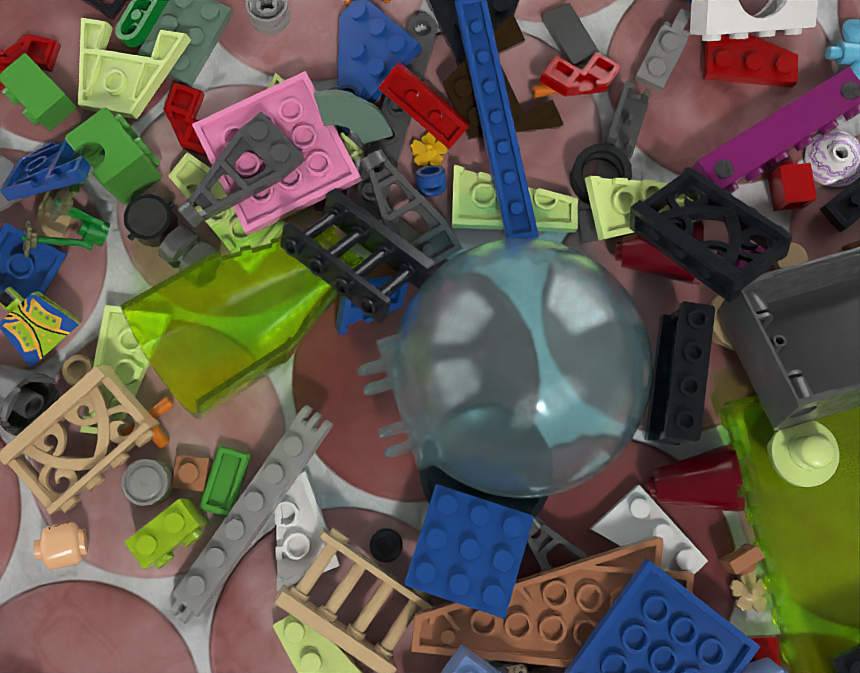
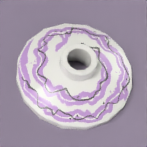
[803,130,860,188]

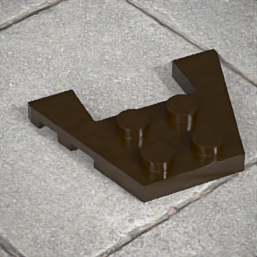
[442,14,564,140]

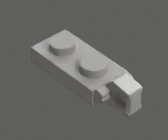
[634,9,691,93]

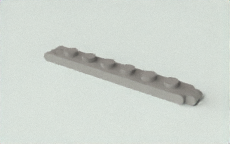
[169,405,333,624]

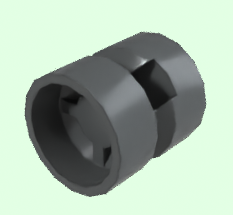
[159,225,221,284]

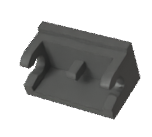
[604,81,650,159]

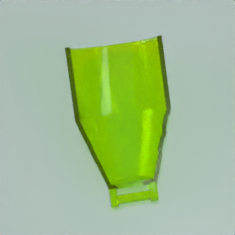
[120,225,365,419]

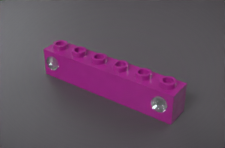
[692,67,860,194]

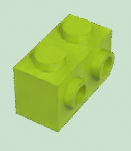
[124,498,209,570]

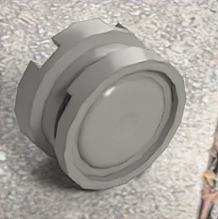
[245,0,291,35]
[121,459,174,506]

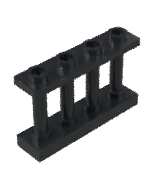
[280,188,435,323]

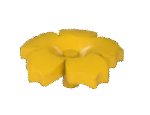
[410,132,448,167]

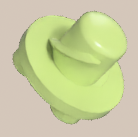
[767,421,839,487]

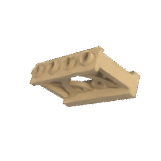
[0,364,160,515]

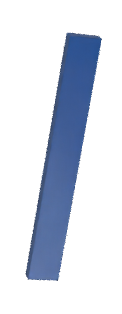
[455,0,539,245]

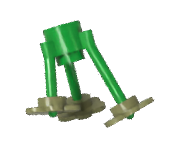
[22,186,110,258]

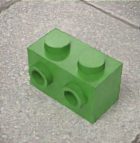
[0,53,78,131]

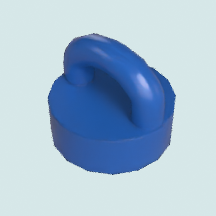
[415,165,447,197]

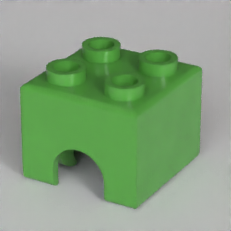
[65,108,162,205]

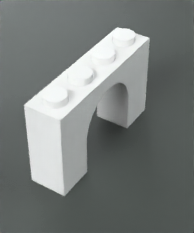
[690,0,818,41]

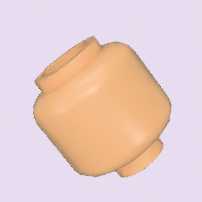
[34,522,88,570]

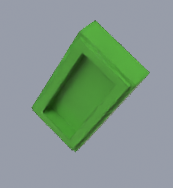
[199,445,253,517]

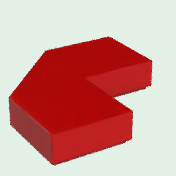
[0,34,61,90]
[539,51,622,97]
[163,82,208,157]

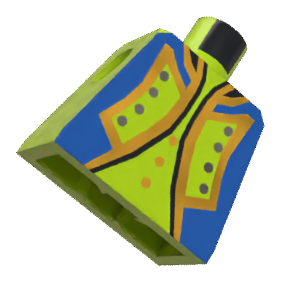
[0,287,82,368]

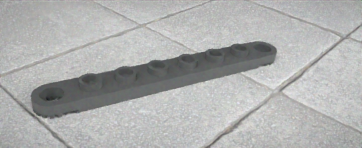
[353,14,437,221]

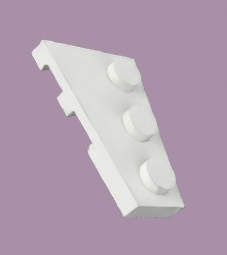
[275,471,341,591]
[589,485,708,574]

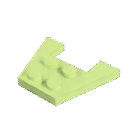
[78,18,191,119]

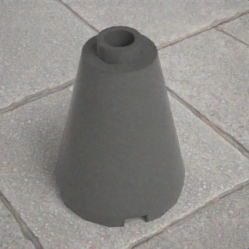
[0,363,59,436]

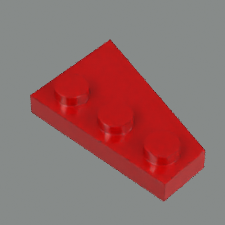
[703,34,799,88]

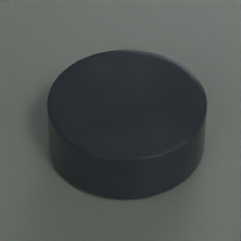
[370,528,403,563]

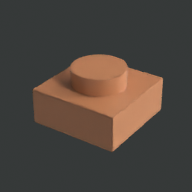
[171,455,212,492]
[718,543,765,576]

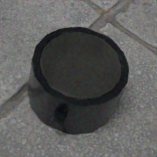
[124,194,178,247]

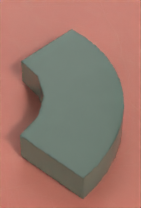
[314,90,393,144]

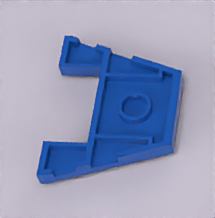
[0,129,91,201]

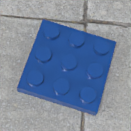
[404,484,534,619]

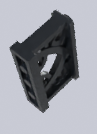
[629,167,792,303]
[645,301,715,446]

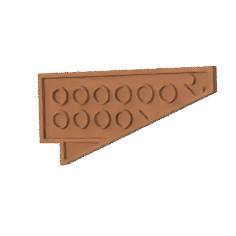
[411,536,694,667]

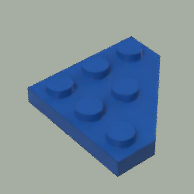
[337,0,423,104]

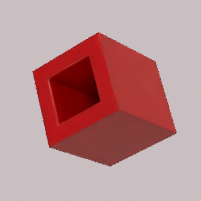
[768,160,817,212]

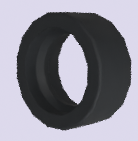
[570,144,632,205]

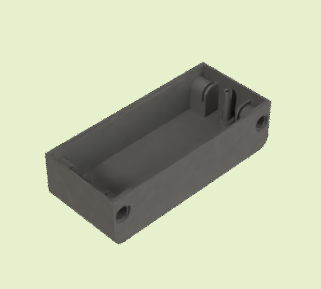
[717,247,860,431]

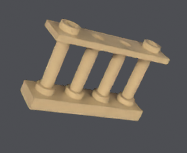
[274,527,434,673]

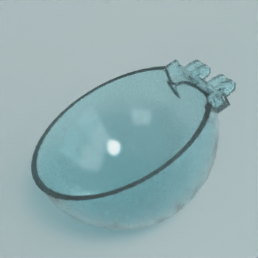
[357,238,653,498]

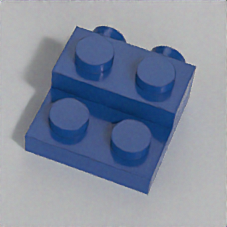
[0,222,67,300]

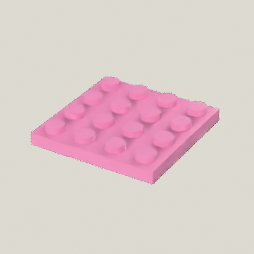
[192,71,361,236]

